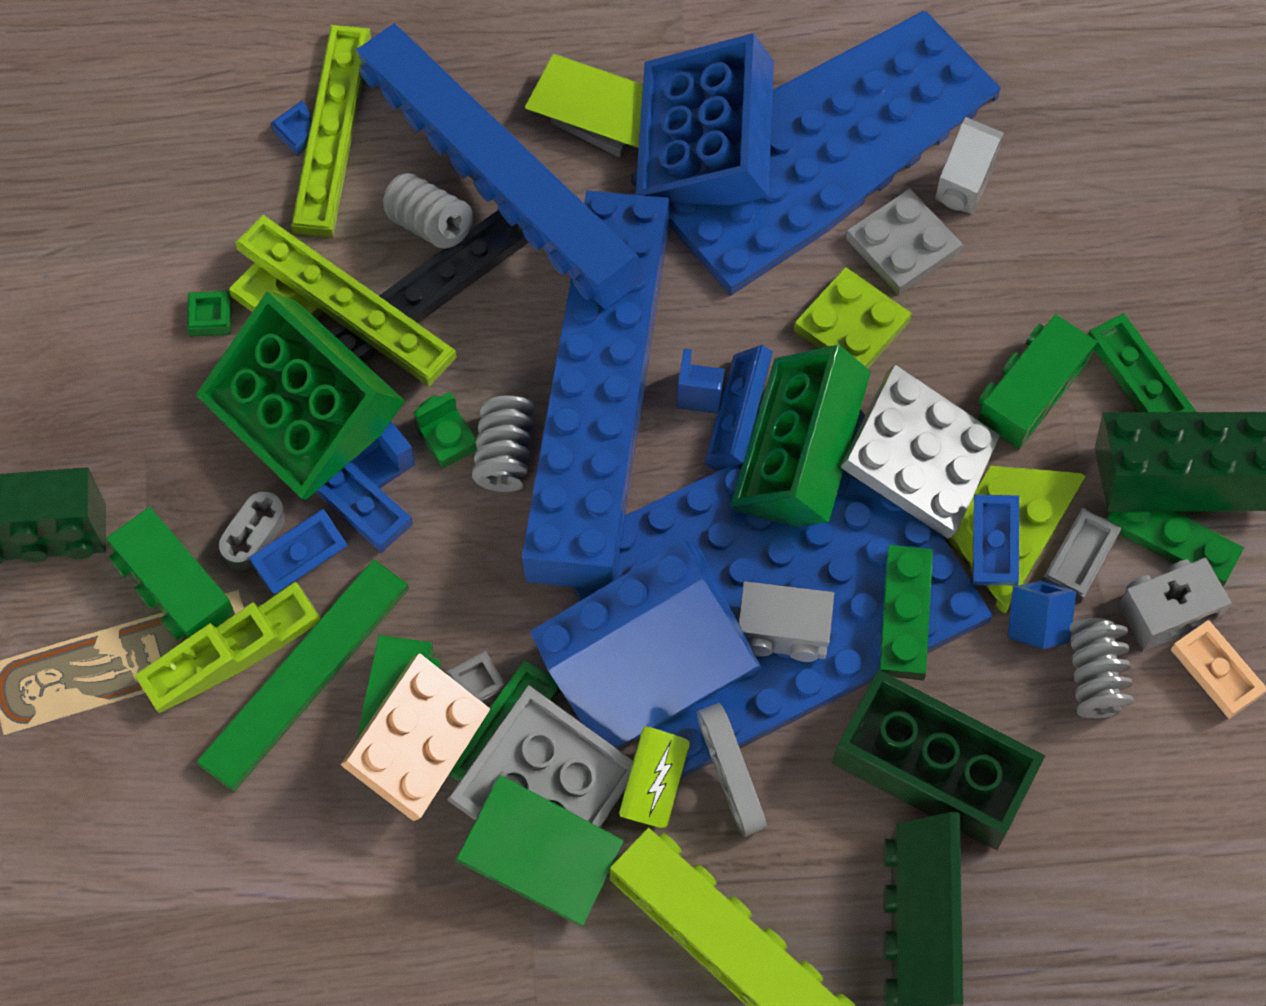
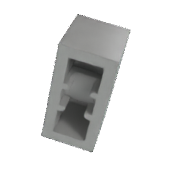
[1118,558,1232,651]

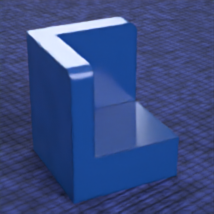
[677,349,725,414]
[351,422,415,488]
[1008,581,1076,649]

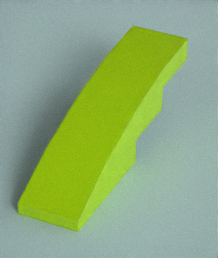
[135,582,321,713]

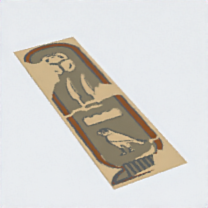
[0,590,244,735]

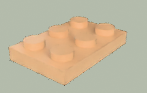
[340,653,490,821]

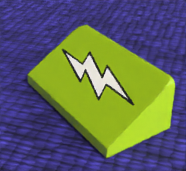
[619,726,690,829]

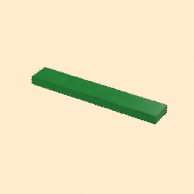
[197,559,409,792]

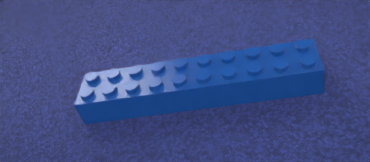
[522,190,669,590]

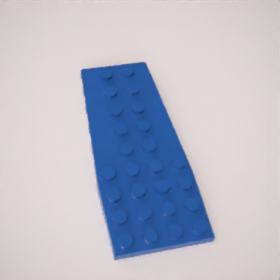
[631,11,1001,296]

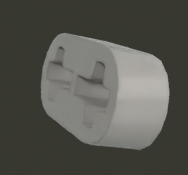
[219,491,285,571]

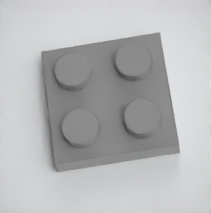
[846,189,963,296]

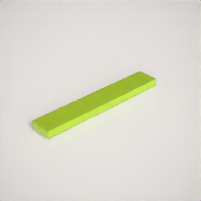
[291,25,371,238]
[235,215,457,387]

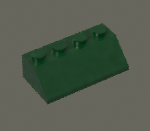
[883,812,963,1006]

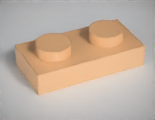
[1171,620,1266,719]

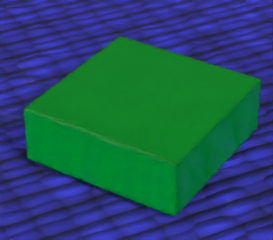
[187,291,232,336]

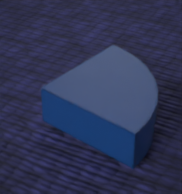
[271,101,312,156]

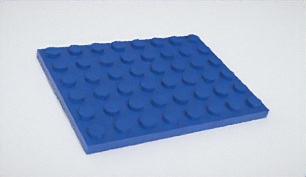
[572,409,993,779]

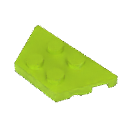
[947,466,1086,614]

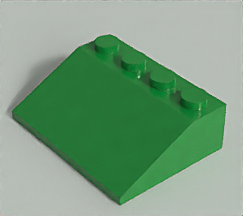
[196,291,405,500]

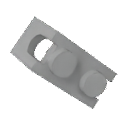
[738,581,834,662]

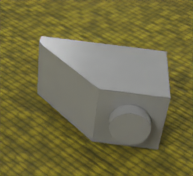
[935,117,1004,215]

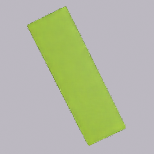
[525,54,643,148]

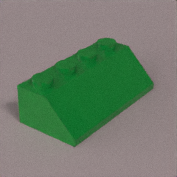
[730,344,871,527]

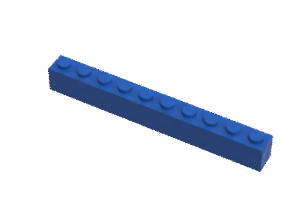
[356,23,645,310]

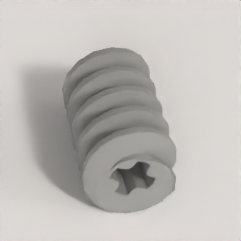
[383,173,473,249]
[472,396,535,492]
[1070,618,1134,719]

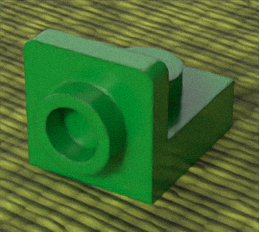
[413,392,477,469]

